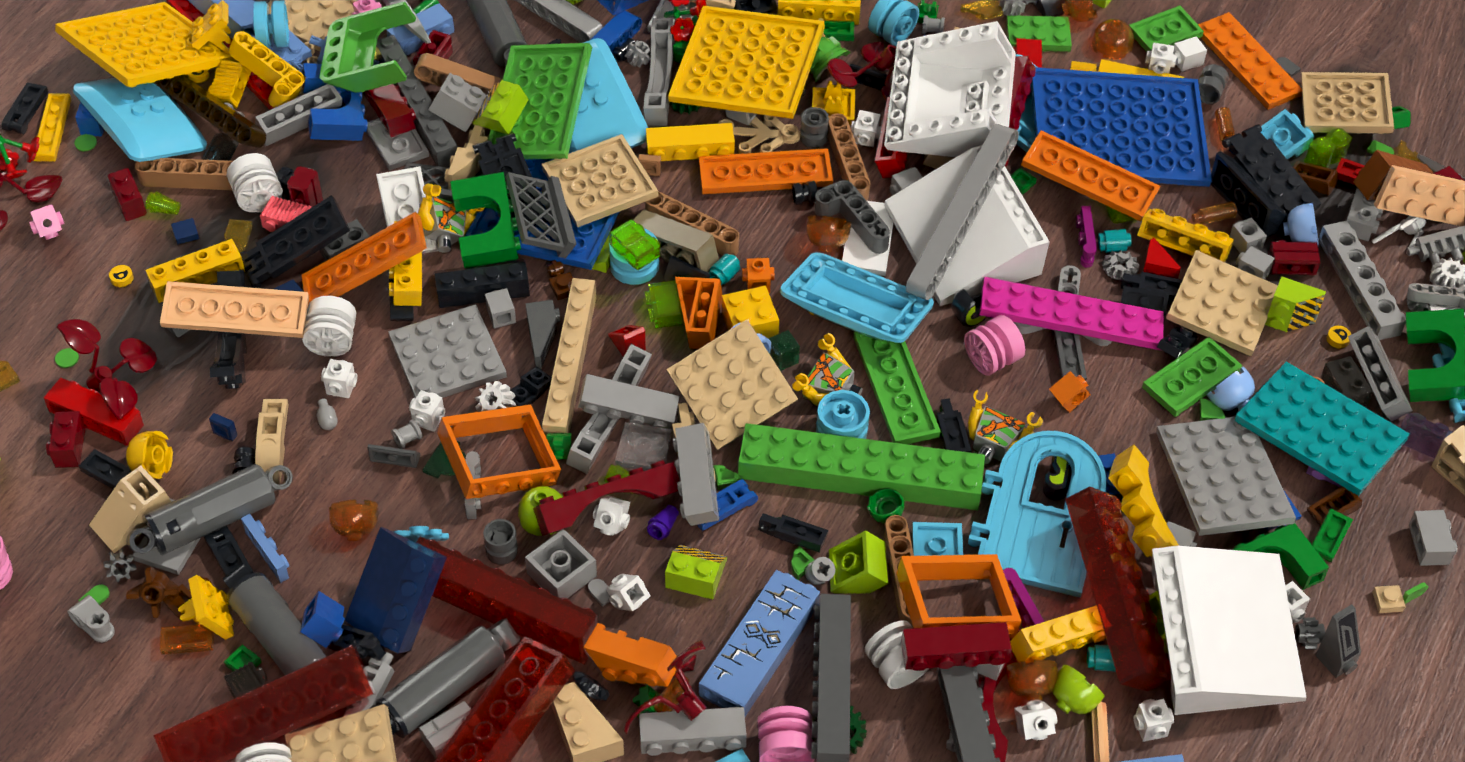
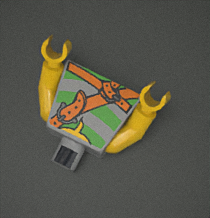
[418,183,485,253]
[792,333,863,406]
[968,390,1043,464]

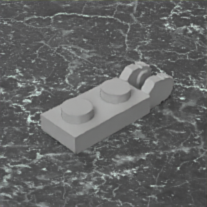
[465,451,481,519]

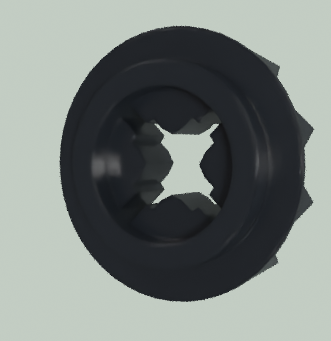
[572,671,610,701]

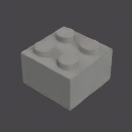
[428,73,487,132]
[525,529,597,605]

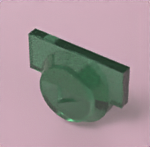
[422,441,466,478]

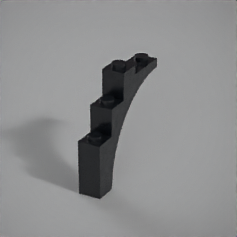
[210,270,247,389]

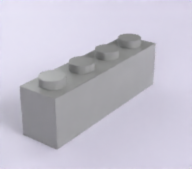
[255,84,342,146]
[1348,326,1413,422]
[578,374,679,430]
[673,423,719,526]
[639,707,746,756]

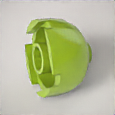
[518,486,562,536]
[1052,665,1105,714]

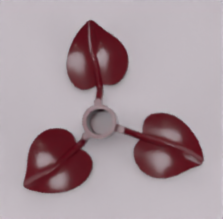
[827,41,896,101]
[0,171,62,230]
[56,319,157,420]
[624,640,707,734]

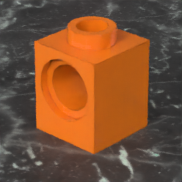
[1049,371,1091,413]

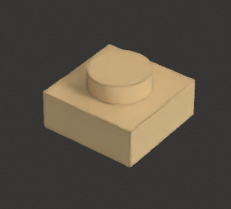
[1372,585,1406,613]

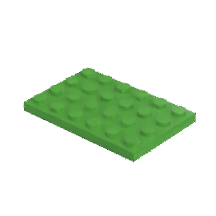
[488,43,592,159]

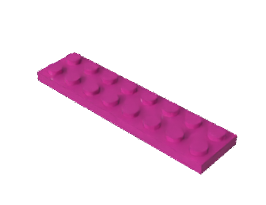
[980,277,1164,351]

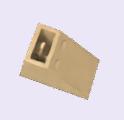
[89,466,171,553]

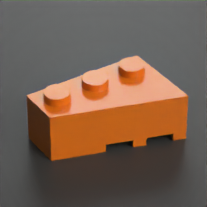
[675,277,723,349]
[584,623,677,687]

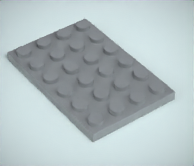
[1156,417,1296,536]

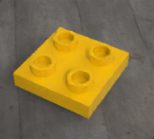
[192,0,231,50]
[812,80,855,126]
[178,575,234,640]

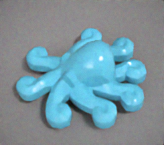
[393,526,449,548]

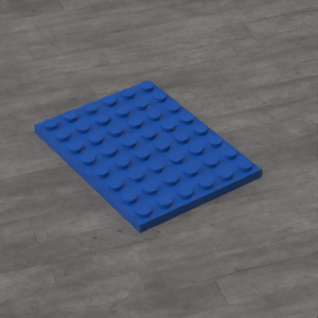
[1031,67,1212,187]

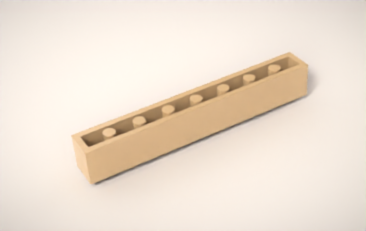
[542,278,596,438]

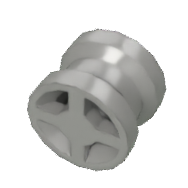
[805,557,835,585]

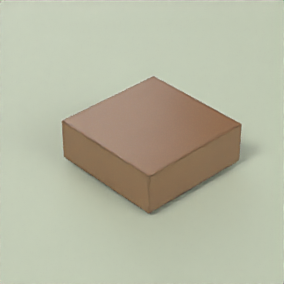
[638,154,661,176]

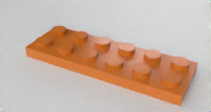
[1198,12,1302,110]
[1021,130,1160,222]
[699,149,833,194]
[301,212,427,306]

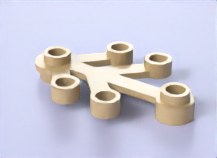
[718,115,800,154]

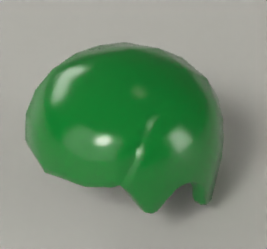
[867,488,905,524]

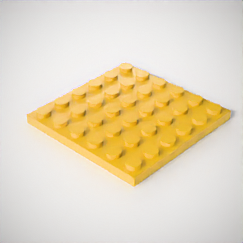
[55,2,237,87]
[668,6,825,119]

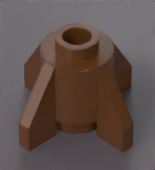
[126,567,179,618]

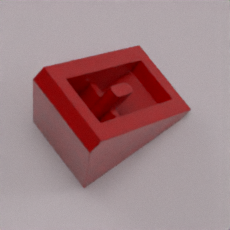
[1143,238,1181,279]
[609,325,646,357]

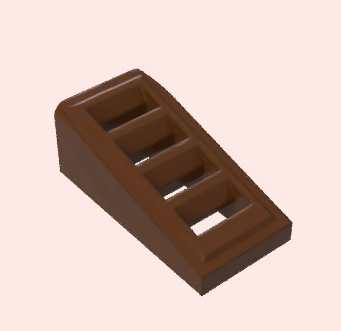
[1293,160,1338,195]
[1307,486,1362,527]

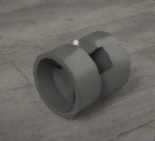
[1198,64,1229,104]
[800,107,829,148]
[483,519,518,565]

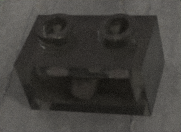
[1321,356,1373,406]

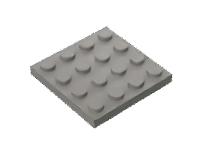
[388,304,507,398]

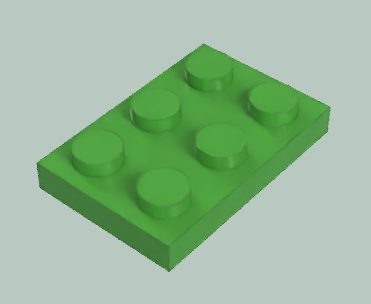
[1128,6,1204,52]
[1006,15,1072,52]

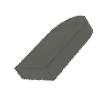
[1276,57,1301,77]

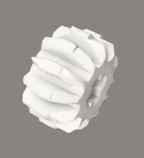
[1429,257,1465,288]
[474,381,516,412]

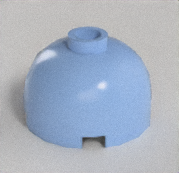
[1283,203,1319,246]
[1207,367,1255,411]

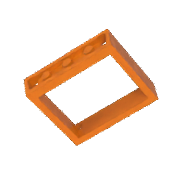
[437,404,561,499]
[896,554,1021,639]

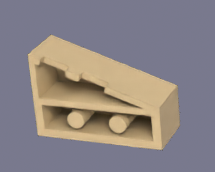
[1431,425,1465,495]
[549,682,624,762]

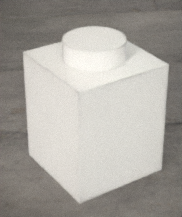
[1173,36,1207,72]

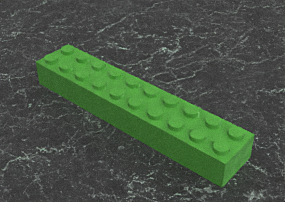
[738,423,985,511]

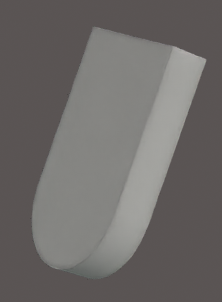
[588,579,610,607]

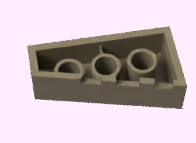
[627,210,719,273]

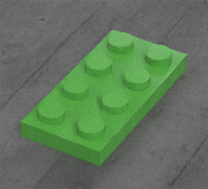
[1142,337,1243,417]

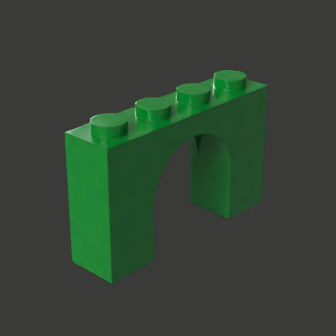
[450,172,521,268]
[1406,309,1465,402]
[1233,524,1329,590]

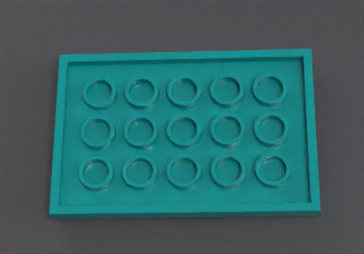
[1234,361,1410,496]

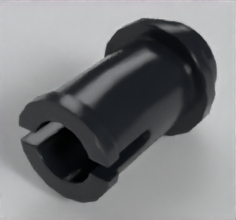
[612,38,635,62]

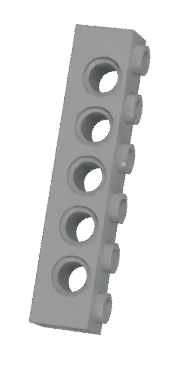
[1318,221,1406,340]

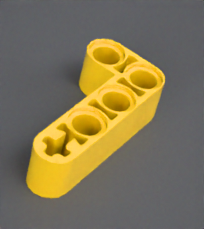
[229,31,305,108]

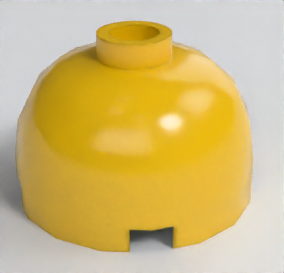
[126,431,173,479]

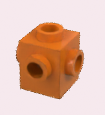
[742,258,775,293]

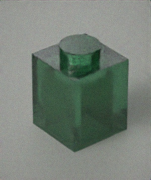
[768,330,800,371]

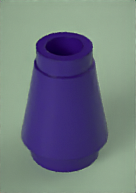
[647,505,679,540]

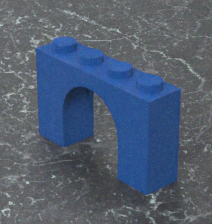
[302,63,368,141]

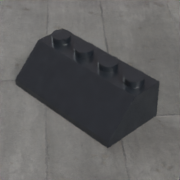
[1211,151,1288,238]
[434,259,530,308]

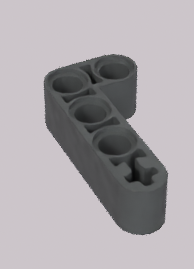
[814,180,890,254]

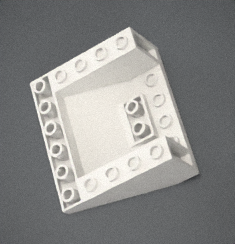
[884,21,1016,157]
[884,145,1050,306]
[1152,546,1307,715]

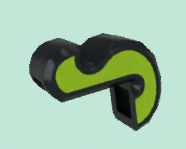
[951,289,991,327]
[1043,456,1072,500]

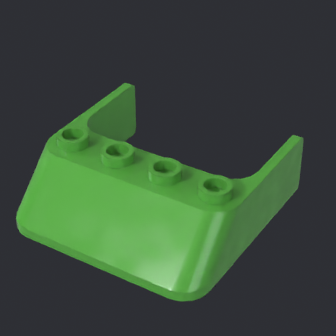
[320,2,416,93]

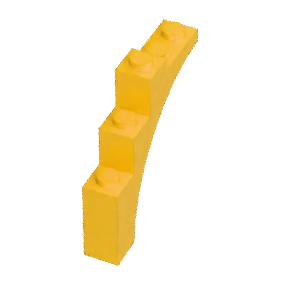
[1108,444,1179,557]

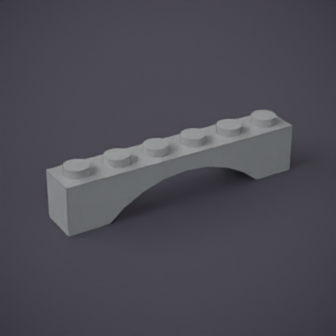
[643,18,675,127]
[566,344,652,474]

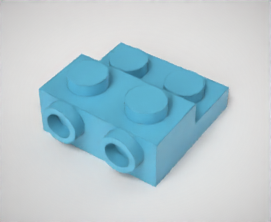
[1261,109,1314,159]

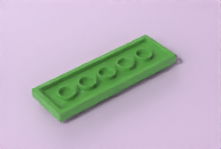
[853,332,941,444]

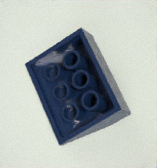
[345,527,447,653]

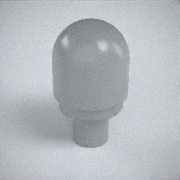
[316,399,338,430]

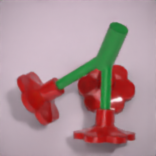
[664,0,707,42]
[0,135,40,182]

